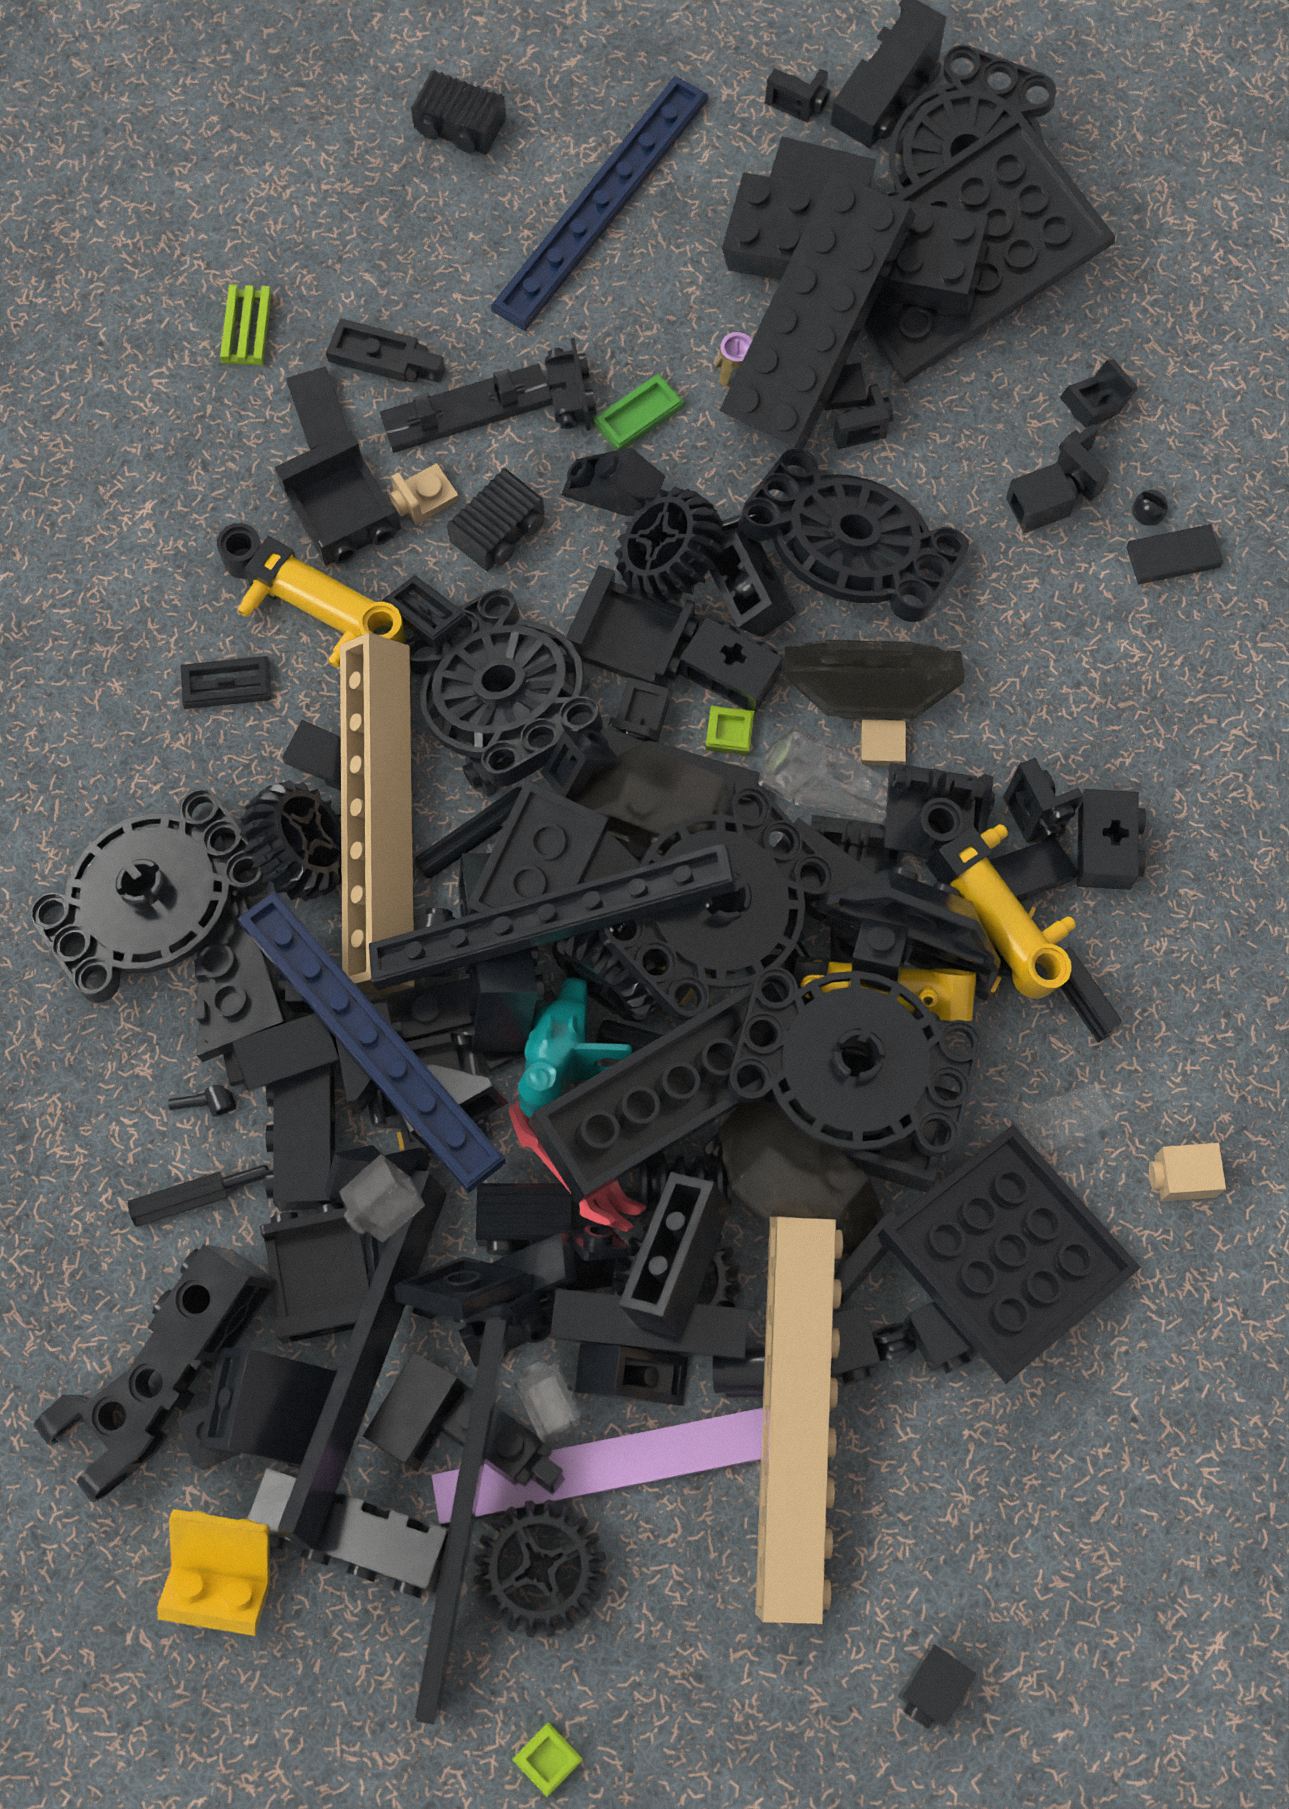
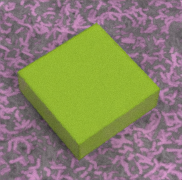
[705,706,754,756]
[512,1722,583,1797]

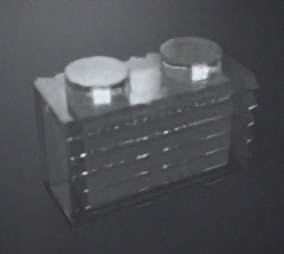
[514,1359,587,1445]

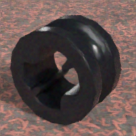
[871,1322,917,1361]

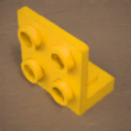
[157,1509,270,1636]

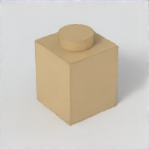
[1149,1143,1226,1202]

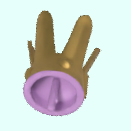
[716,332,752,386]

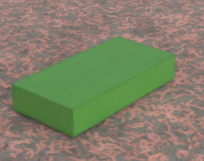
[593,373,684,450]

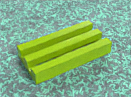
[220,285,272,365]

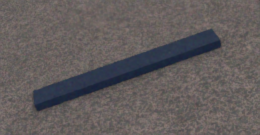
[491,76,708,331]
[237,891,506,1193]

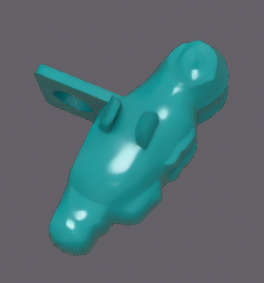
[518,977,632,1119]

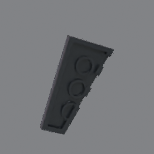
[194,873,287,1062]

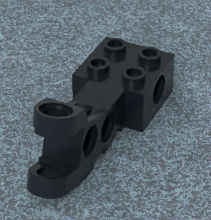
[33,1244,278,1502]

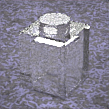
[339,1154,425,1243]

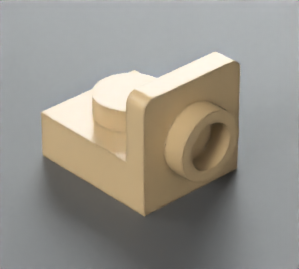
[389,463,459,525]

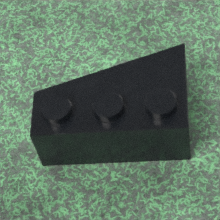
[831,0,946,149]

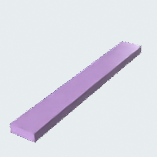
[431,1408,763,1525]

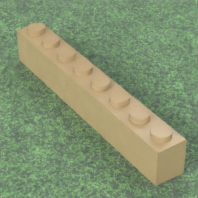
[340,632,414,995]
[755,1217,843,1624]

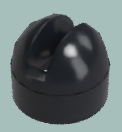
[1132,489,1168,526]

